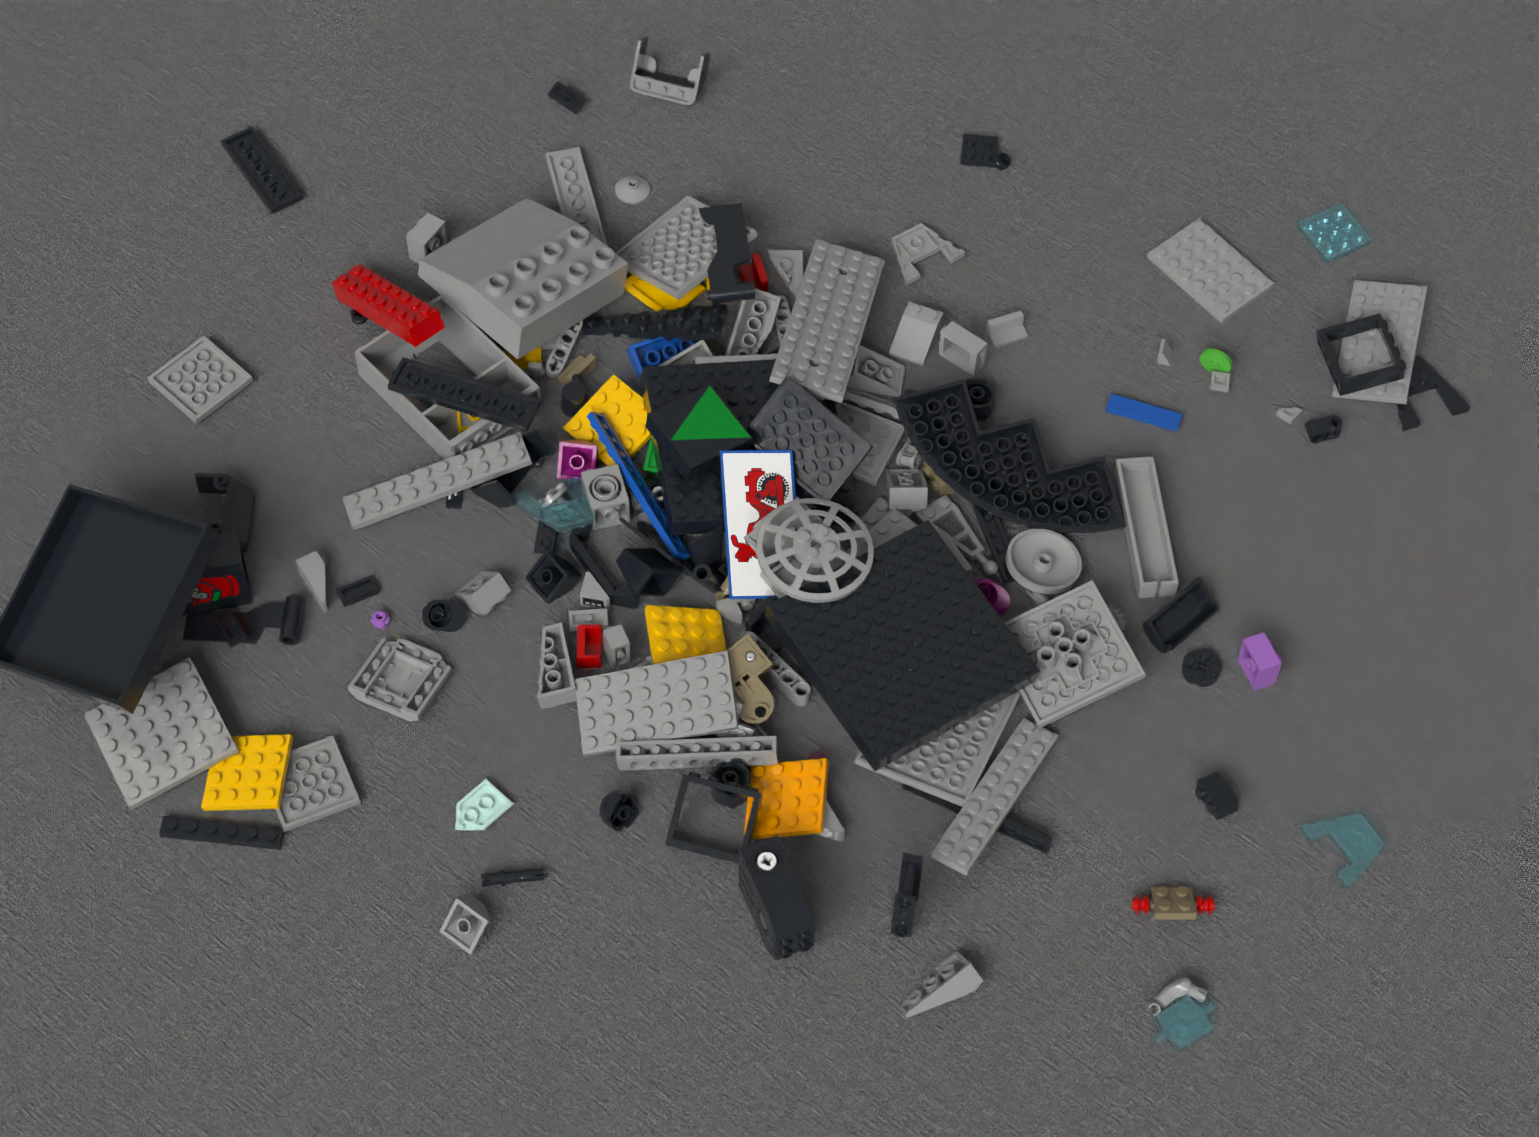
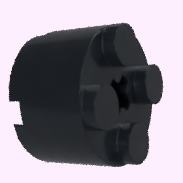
[966,377,996,421]
[710,761,751,809]

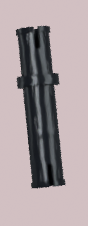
[481,867,544,887]

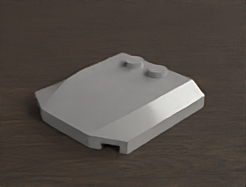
[348,638,451,721]

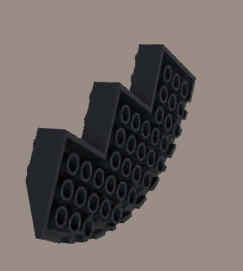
[892,379,1126,534]

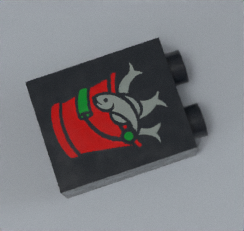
[182,530,252,615]

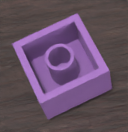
[1237,632,1282,691]

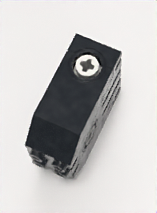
[738,835,815,960]

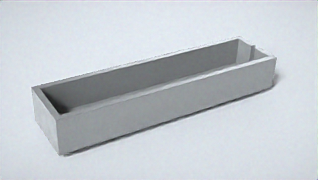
[1114,457,1179,598]

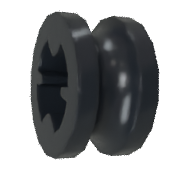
[993,153,1011,170]
[351,309,368,325]

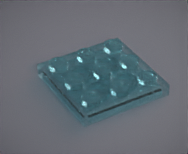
[1297,203,1372,264]

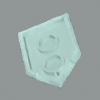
[455,779,514,830]

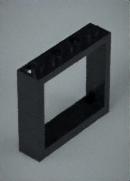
[1316,313,1406,396]
[665,771,763,864]

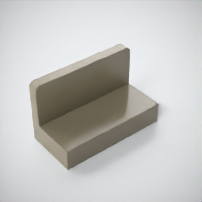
[557,353,597,385]

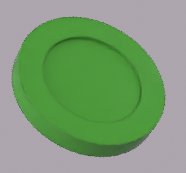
[1200,348,1232,373]

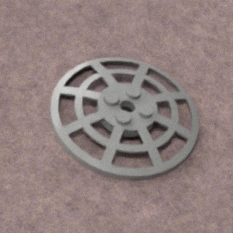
[756,498,874,603]

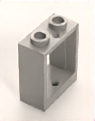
[938,321,987,376]

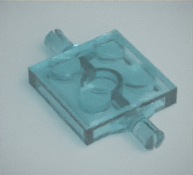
[1153,996,1216,1052]

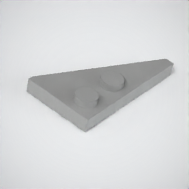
[768,250,803,299]

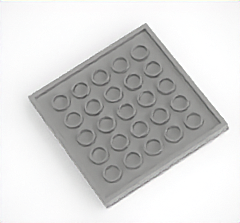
[616,195,758,300]
[84,657,239,810]

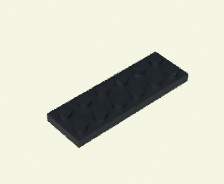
[221,126,303,214]

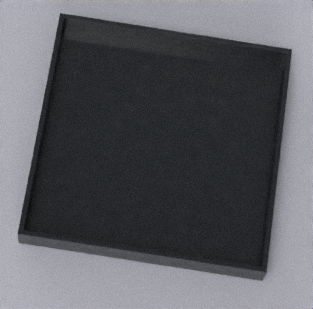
[640,359,860,536]
[0,484,222,714]
[764,520,1040,772]

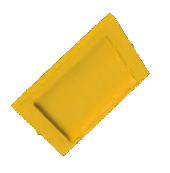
[625,274,705,312]

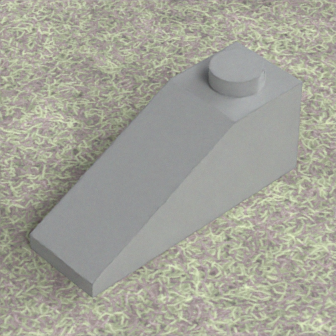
[295,551,328,612]

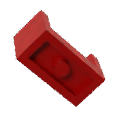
[577,625,602,668]

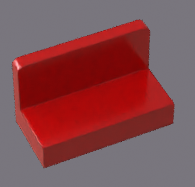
[738,253,768,292]

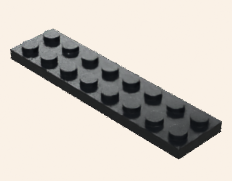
[388,357,541,432]

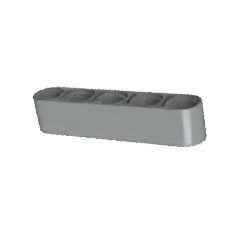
[740,631,811,706]

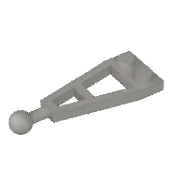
[916,495,998,575]

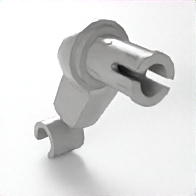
[1146,977,1207,1015]

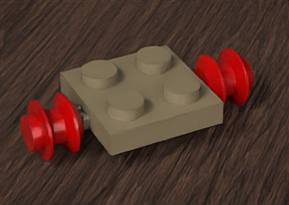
[1131,886,1215,920]

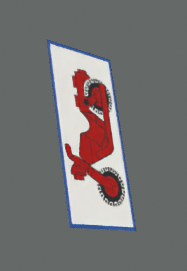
[720,450,798,599]

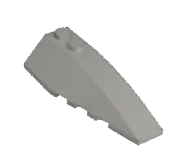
[724,288,781,356]

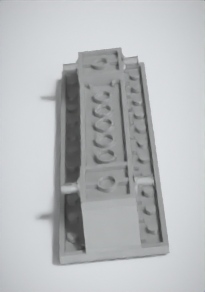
[769,239,885,403]

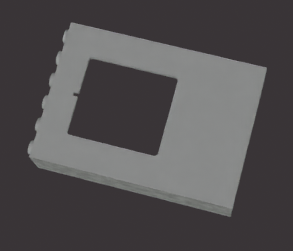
[355,295,542,459]

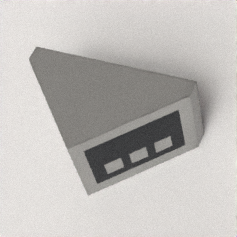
[580,571,610,610]

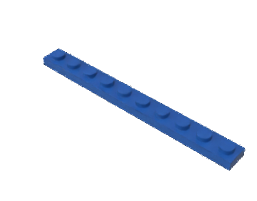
[587,411,690,560]

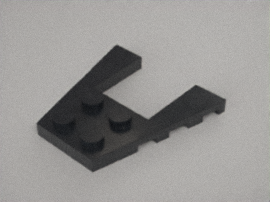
[1395,356,1470,432]

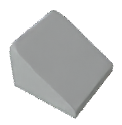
[1157,338,1173,366]

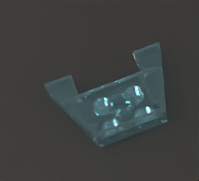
[1300,813,1385,890]

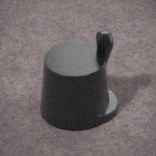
[561,374,589,417]

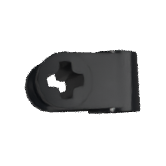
[1304,415,1343,443]

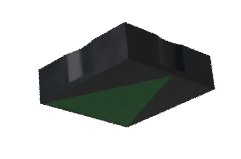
[645,384,753,482]

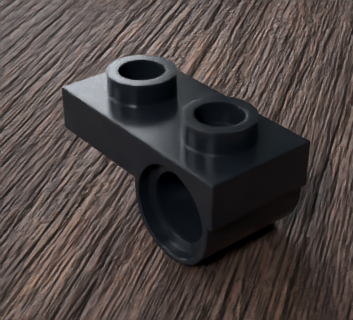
[534,515,560,554]

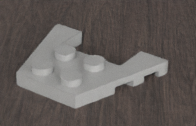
[891,223,965,285]

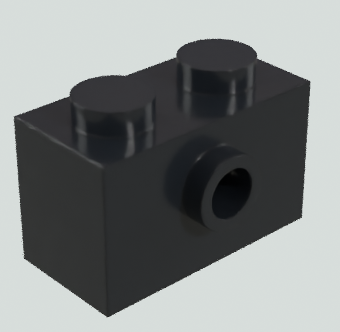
[1195,771,1238,820]

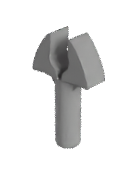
[522,362,545,379]

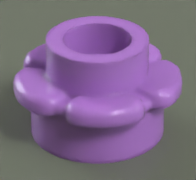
[371,610,390,629]

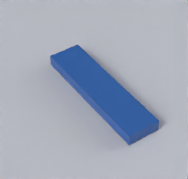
[1106,394,1183,432]

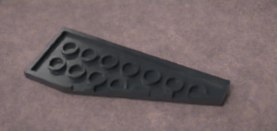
[582,304,728,342]

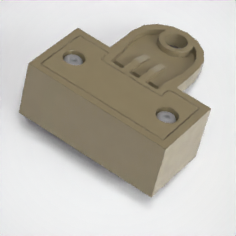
[726,633,774,725]

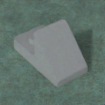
[716,598,755,624]

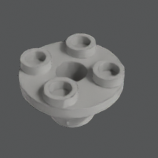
[534,481,570,517]

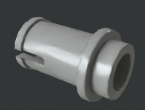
[1026,589,1049,607]

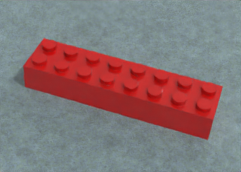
[331,264,445,347]

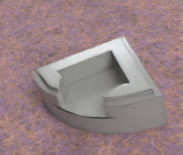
[1276,407,1302,425]

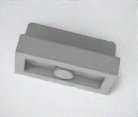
[986,311,1028,348]

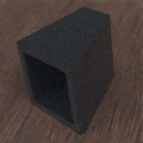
[616,548,683,596]

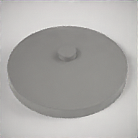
[1006,529,1082,594]

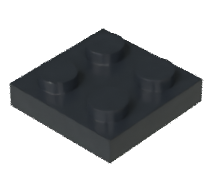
[960,134,998,168]

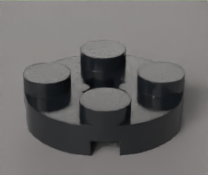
[1182,648,1221,687]

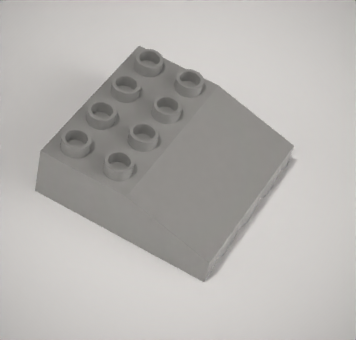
[418,198,628,359]

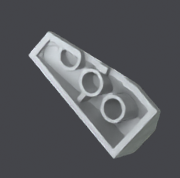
[898,950,983,1018]

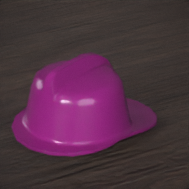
[974,578,1010,615]

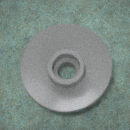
[615,175,650,204]

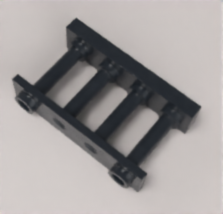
[891,853,924,937]

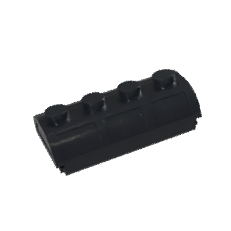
[1143,577,1219,653]

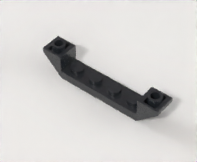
[569,515,639,609]

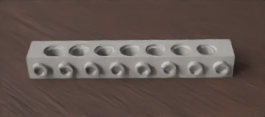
[616,736,778,771]

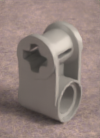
[896,437,923,470]

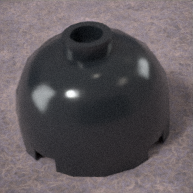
[599,790,639,832]

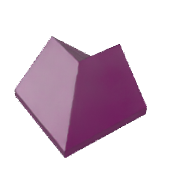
[557,439,598,481]

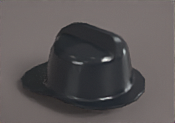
[422,599,466,632]

